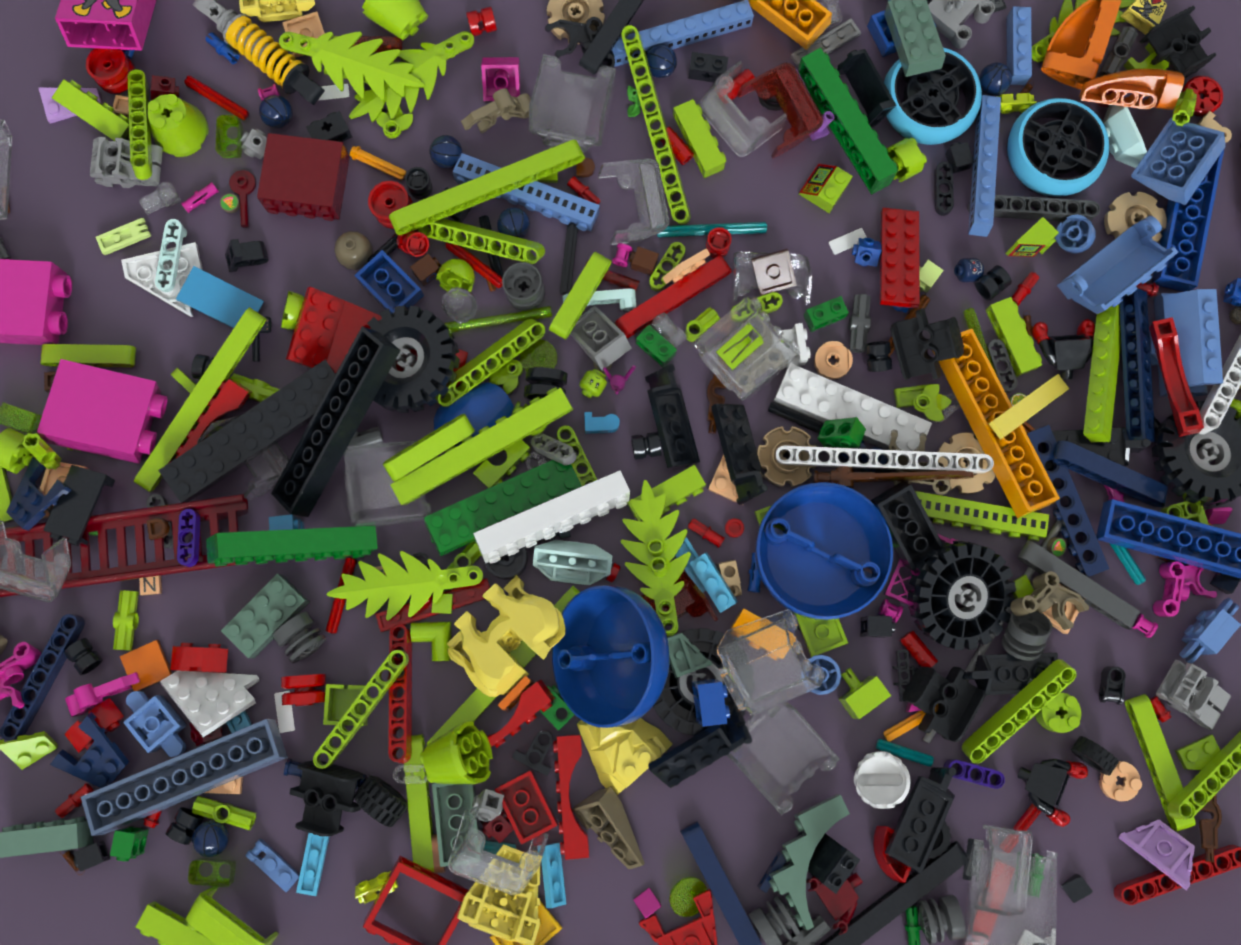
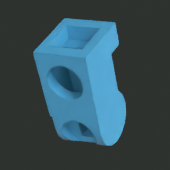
[584,412,620,434]

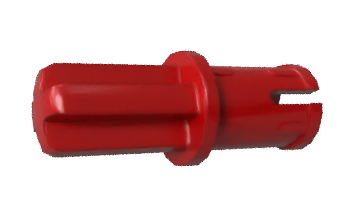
[567,176,600,205]
[1011,272,1039,306]
[688,518,725,548]
[55,783,94,818]

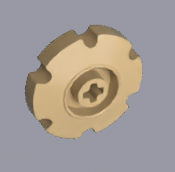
[547,0,605,44]
[1104,192,1167,242]
[757,426,817,487]
[937,433,996,494]

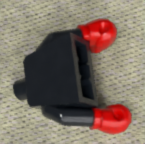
[1032,319,1095,379]
[1018,758,1088,827]

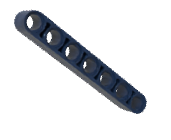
[1053,441,1168,507]
[0,614,85,741]
[680,821,762,945]

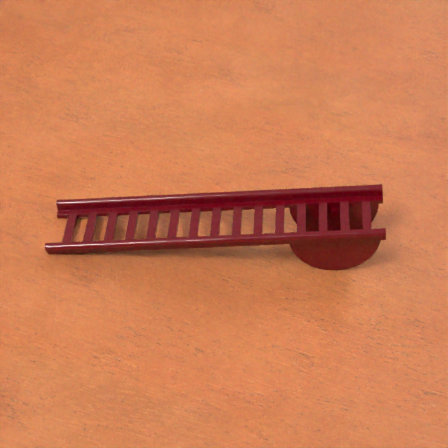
[0,494,249,597]

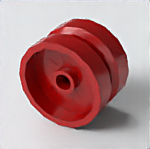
[86,48,135,94]
[368,180,413,229]
[281,674,326,706]

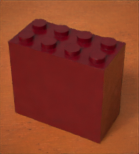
[257,133,350,221]

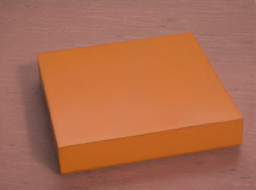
[120,640,172,691]
[498,676,535,712]

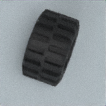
[354,775,408,827]

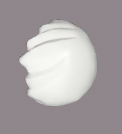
[854,751,911,809]

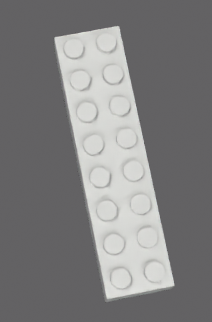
[773,363,932,451]
[473,471,630,564]

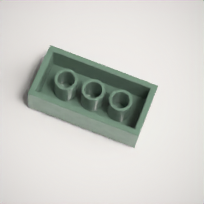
[884,0,946,77]
[221,573,310,659]
[432,783,483,867]
[0,816,94,858]

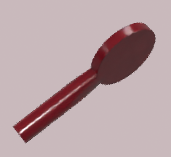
[229,170,256,228]

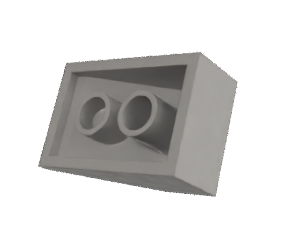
[570,306,632,371]

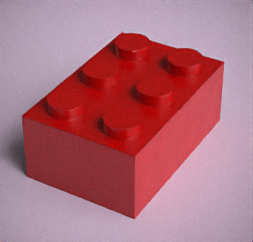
[494,769,558,845]

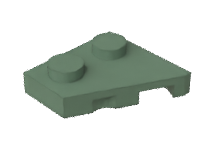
[668,633,712,678]

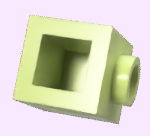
[919,260,944,293]

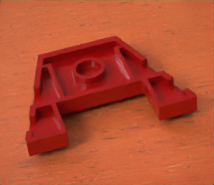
[639,889,718,945]

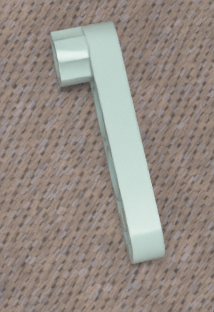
[155,219,187,293]
[562,289,637,312]

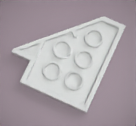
[121,242,203,317]
[160,671,260,737]

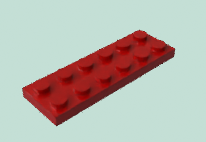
[880,207,920,308]

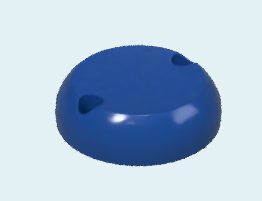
[755,482,893,620]
[552,585,670,728]

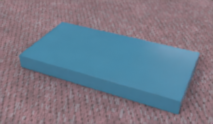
[176,266,264,329]

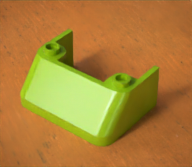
[186,885,279,945]

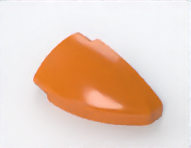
[1041,0,1122,90]
[1079,68,1184,110]

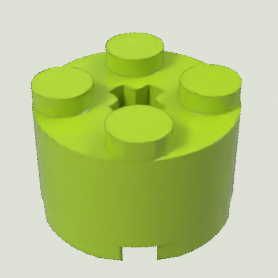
[887,137,927,182]
[0,428,34,474]
[1035,693,1082,733]

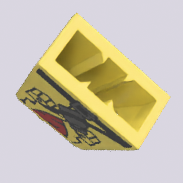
[1120,0,1167,35]

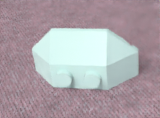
[1103,105,1147,168]
[533,540,613,585]

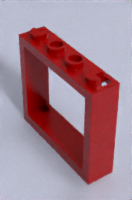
[363,855,469,945]

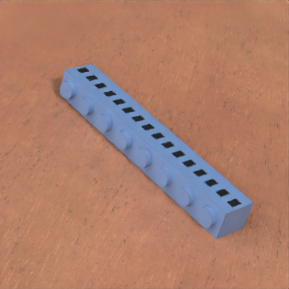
[610,0,754,67]
[968,95,1001,237]
[453,153,600,232]

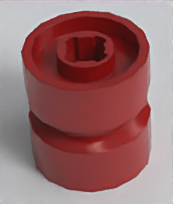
[466,6,497,36]
[705,227,732,258]
[397,230,429,257]

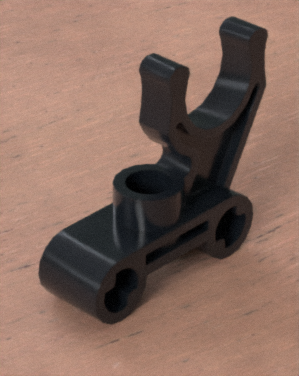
[545,17,615,73]

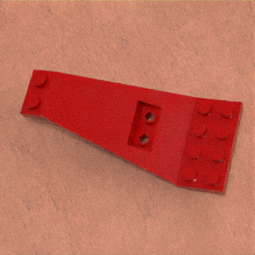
[286,287,468,388]

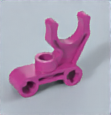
[1153,561,1217,617]
[0,642,41,709]
[65,672,140,718]

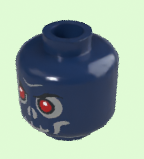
[954,258,984,283]

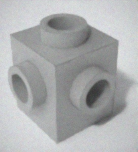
[240,129,267,160]
[472,789,504,822]

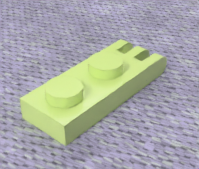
[96,218,151,255]

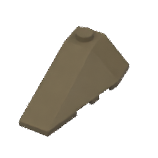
[572,786,645,869]

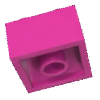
[481,57,520,101]

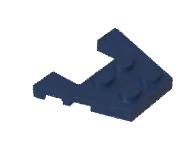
[6,457,71,531]
[50,712,129,788]

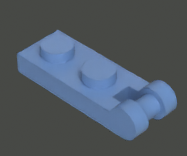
[245,839,300,892]

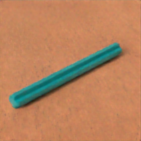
[657,222,767,237]

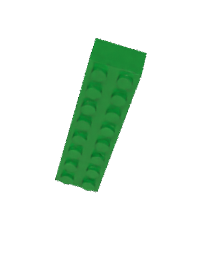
[798,48,898,195]
[424,455,582,556]
[206,526,378,567]

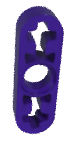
[177,509,200,567]

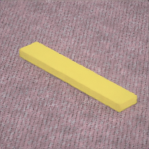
[989,374,1069,439]

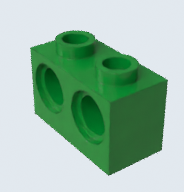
[803,296,849,332]
[636,325,677,368]
[817,417,866,448]
[540,685,575,731]
[110,826,149,861]

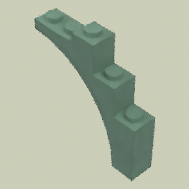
[769,794,850,930]

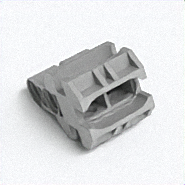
[90,137,163,188]
[1156,660,1231,730]

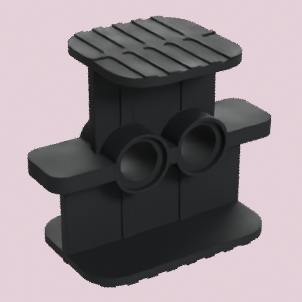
[1139,6,1217,78]
[890,308,964,380]
[903,666,986,742]
[289,761,364,837]

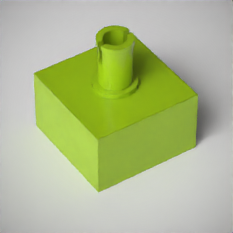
[838,668,891,719]

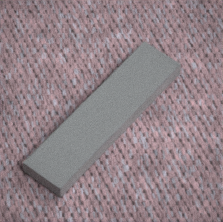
[790,18,861,67]

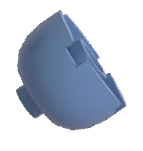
[1055,214,1096,254]
[801,655,842,695]

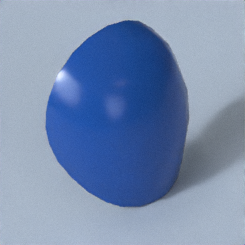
[434,382,514,459]

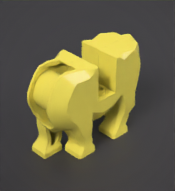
[447,575,566,697]

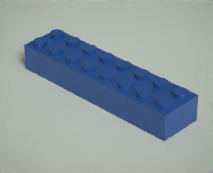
[1151,148,1225,292]
[1096,499,1241,579]

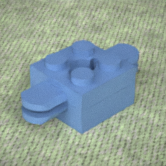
[1179,598,1241,663]
[123,691,187,757]

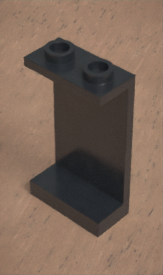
[837,49,896,127]
[43,465,115,546]
[796,832,860,894]

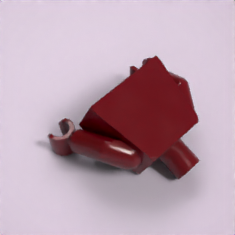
[806,872,863,935]

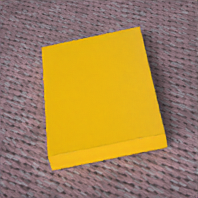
[490,900,562,945]

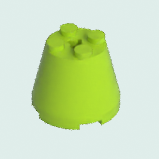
[362,0,428,41]
[148,94,209,157]
[420,721,493,784]

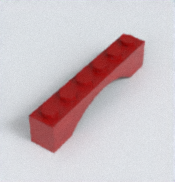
[1149,317,1204,437]
[168,379,252,464]
[487,680,555,748]
[553,734,589,860]

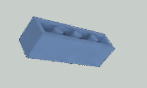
[1006,6,1032,85]

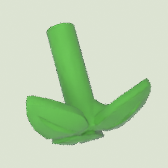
[627,86,653,117]

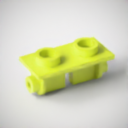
[996,93,1037,114]
[355,871,398,904]

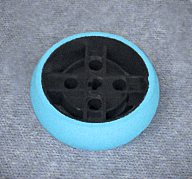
[884,48,982,145]
[1007,98,1109,197]

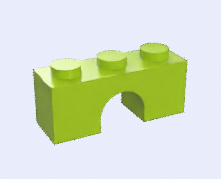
[473,440,531,488]

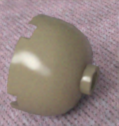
[334,231,373,270]

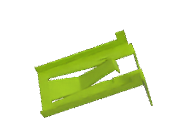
[716,322,764,370]

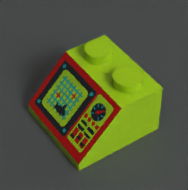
[799,164,853,214]
[1005,217,1059,257]

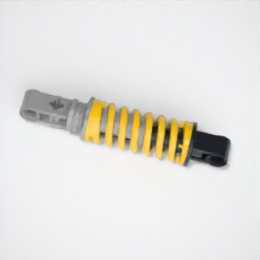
[192,0,325,105]

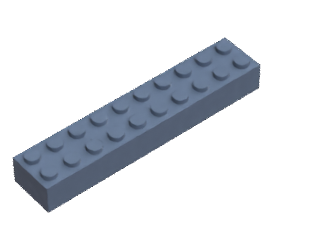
[81,719,288,836]

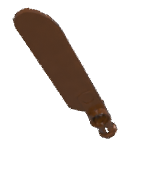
[814,467,974,489]

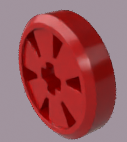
[1181,76,1223,116]

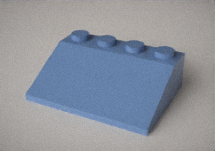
[1131,118,1226,205]

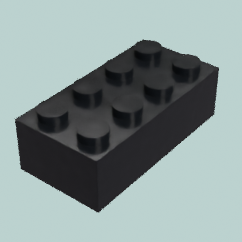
[870,481,942,571]

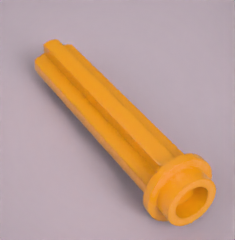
[350,146,406,180]
[883,704,938,742]

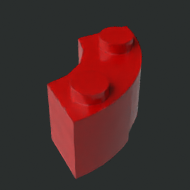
[170,643,228,673]
[64,698,124,753]
[873,826,911,883]

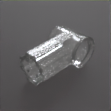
[139,182,181,215]
[652,312,688,349]

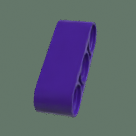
[944,759,1005,789]

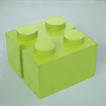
[323,684,370,726]

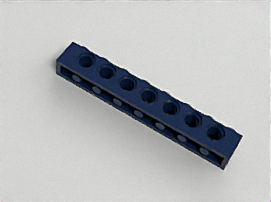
[1119,288,1155,442]
[1027,425,1110,577]

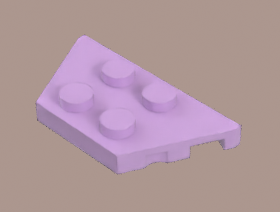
[1119,820,1195,891]

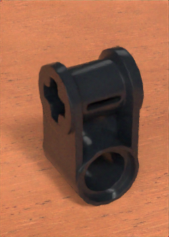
[1099,666,1126,705]

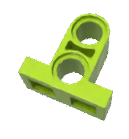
[1160,493,1209,525]

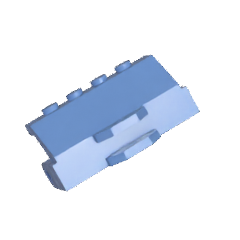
[1057,216,1178,314]
[1149,289,1223,397]

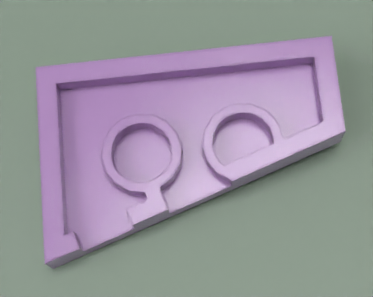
[38,87,103,124]

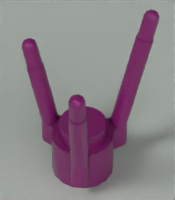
[603,365,636,395]

